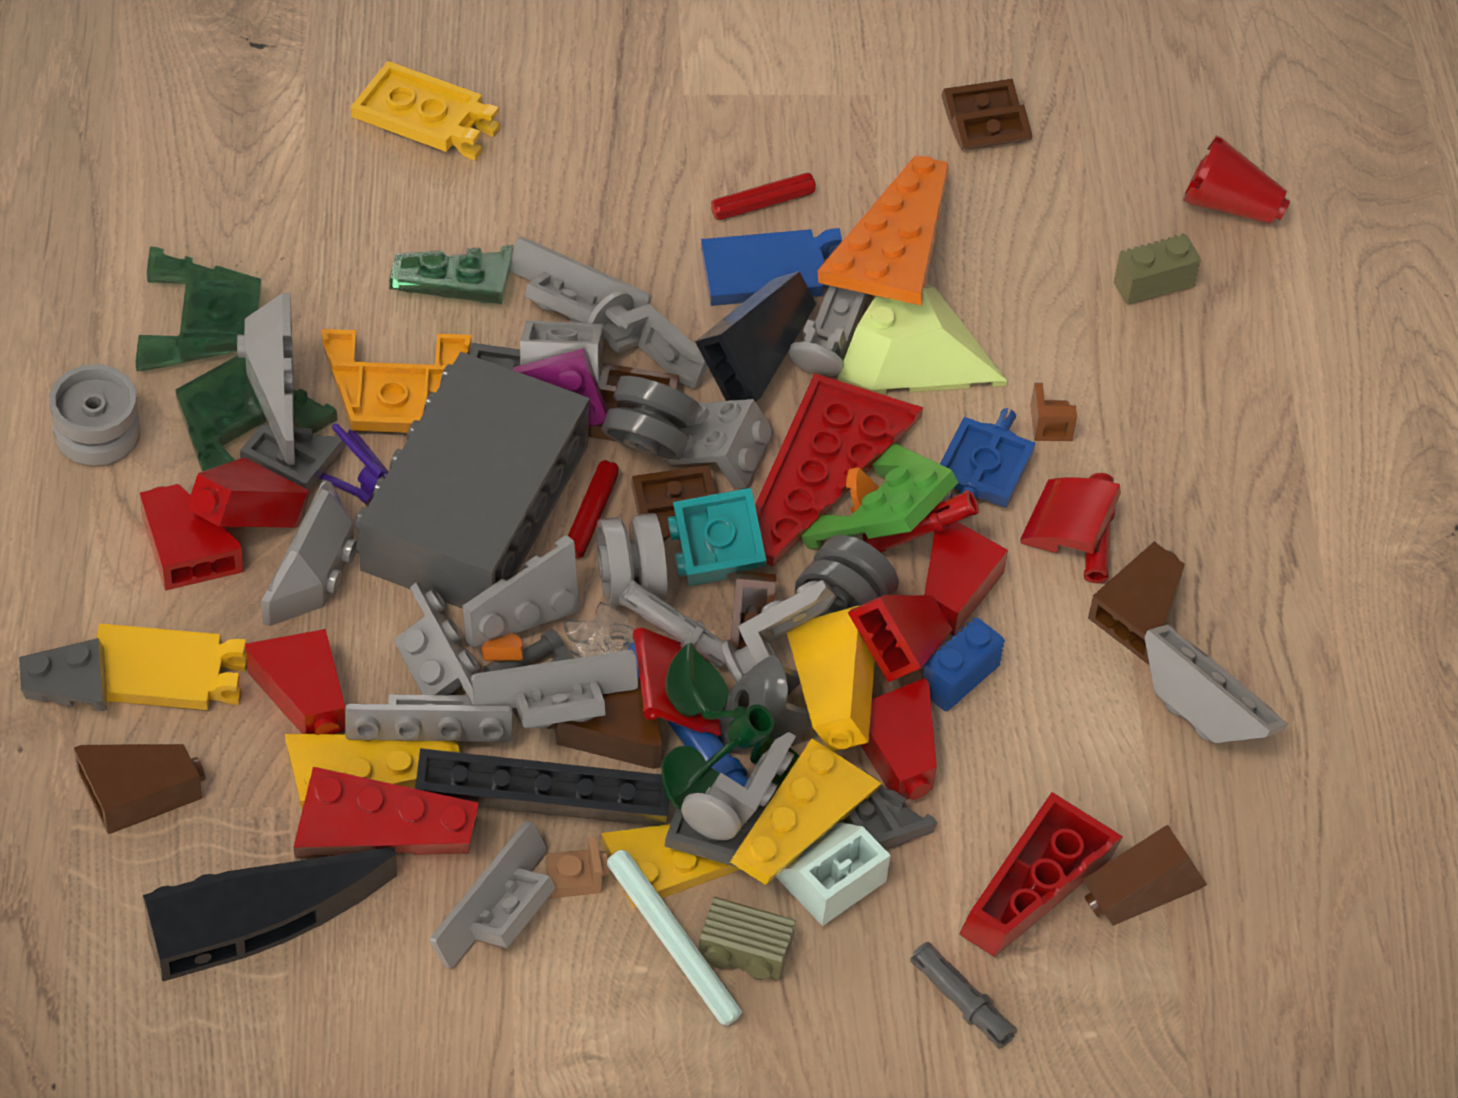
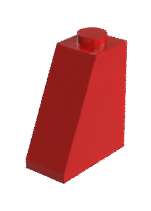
[186,457,311,528]
[140,484,243,591]
[924,522,1008,636]
[848,595,953,682]
[245,629,346,735]
[860,678,937,800]

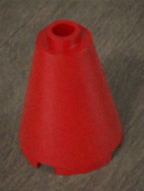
[1183,135,1290,224]

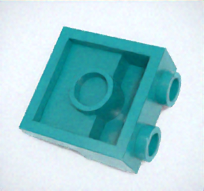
[667,488,767,586]

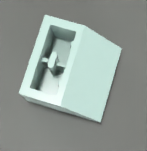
[776,822,891,926]

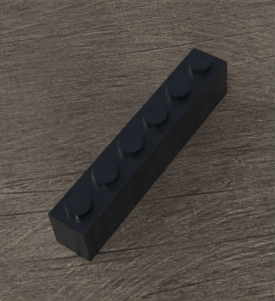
[415,748,669,826]

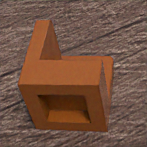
[1030,383,1077,441]

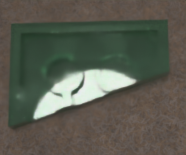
[389,245,514,304]

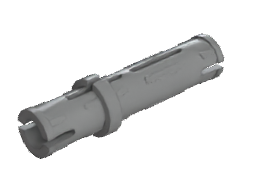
[618,580,725,668]

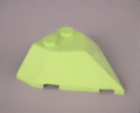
[837,284,1008,394]

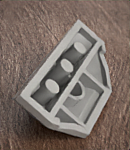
[261,479,357,626]
[1144,625,1289,743]

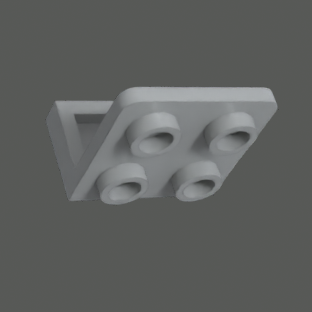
[665,399,774,489]

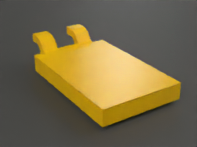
[350,61,501,161]
[96,623,247,710]

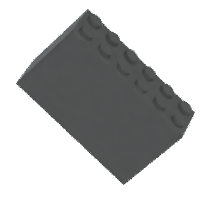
[355,352,590,609]

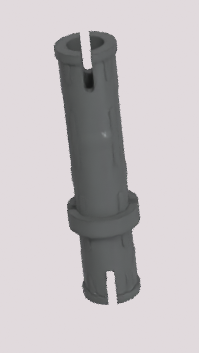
[910,942,1017,1049]

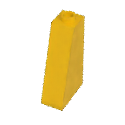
[787,605,875,752]

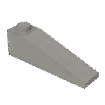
[237,293,295,465]

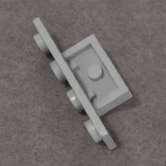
[509,237,652,323]
[393,582,480,705]
[471,650,638,728]
[345,694,512,742]
[430,821,556,969]

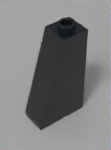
[695,271,816,402]

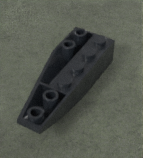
[143,847,397,982]

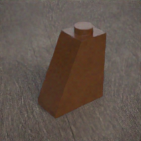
[1088,541,1185,665]
[547,678,662,769]
[74,744,206,835]
[1083,824,1207,926]

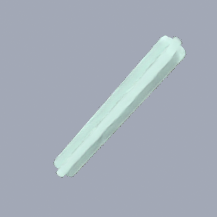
[607,850,742,1026]

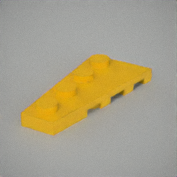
[284,734,460,811]
[730,738,882,885]
[600,821,747,908]

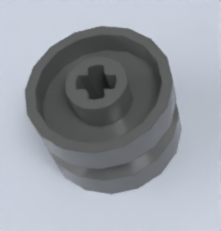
[601,376,700,460]
[795,535,899,617]

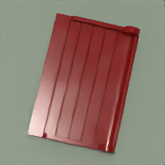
[632,627,721,736]

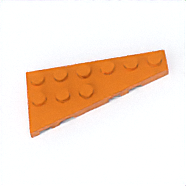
[817,156,949,306]

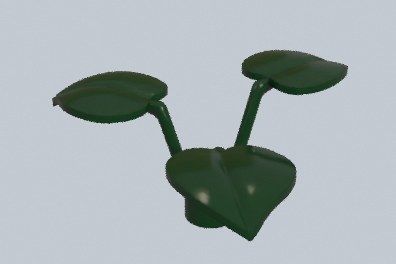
[661,643,800,810]

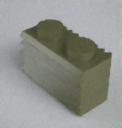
[1113,233,1201,305]
[699,897,796,980]

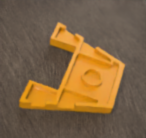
[321,329,472,433]

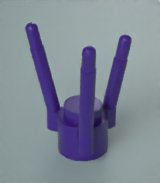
[319,423,389,505]

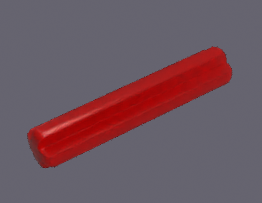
[711,172,816,220]
[568,460,619,559]

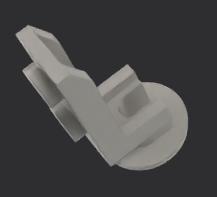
[789,285,869,377]
[588,291,707,389]
[722,580,837,683]
[681,732,796,840]

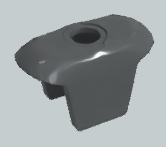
[718,654,812,752]

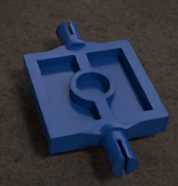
[940,408,1036,508]

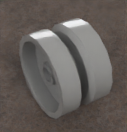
[49,364,140,466]
[596,513,668,607]

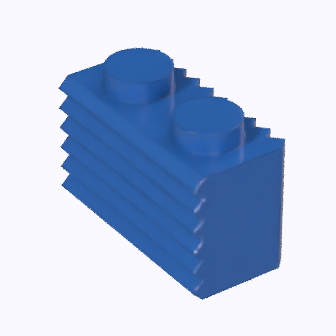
[921,618,1005,711]

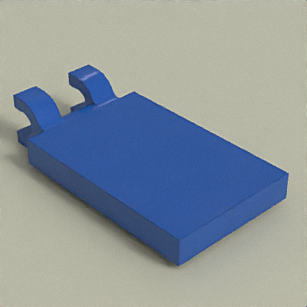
[701,228,842,306]

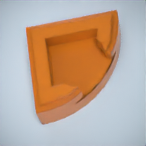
[846,468,879,513]
[482,633,524,661]

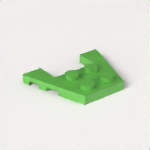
[801,444,959,549]

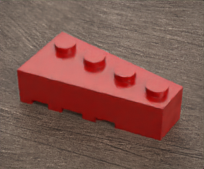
[293,766,479,858]
[959,792,1123,957]

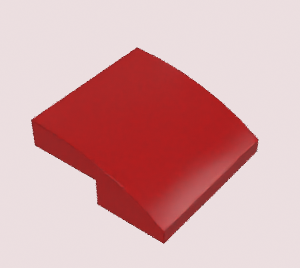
[1020,477,1121,554]

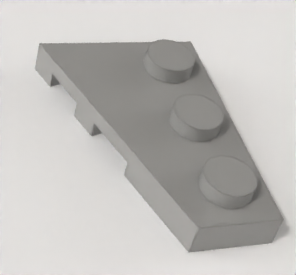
[463,535,580,648]

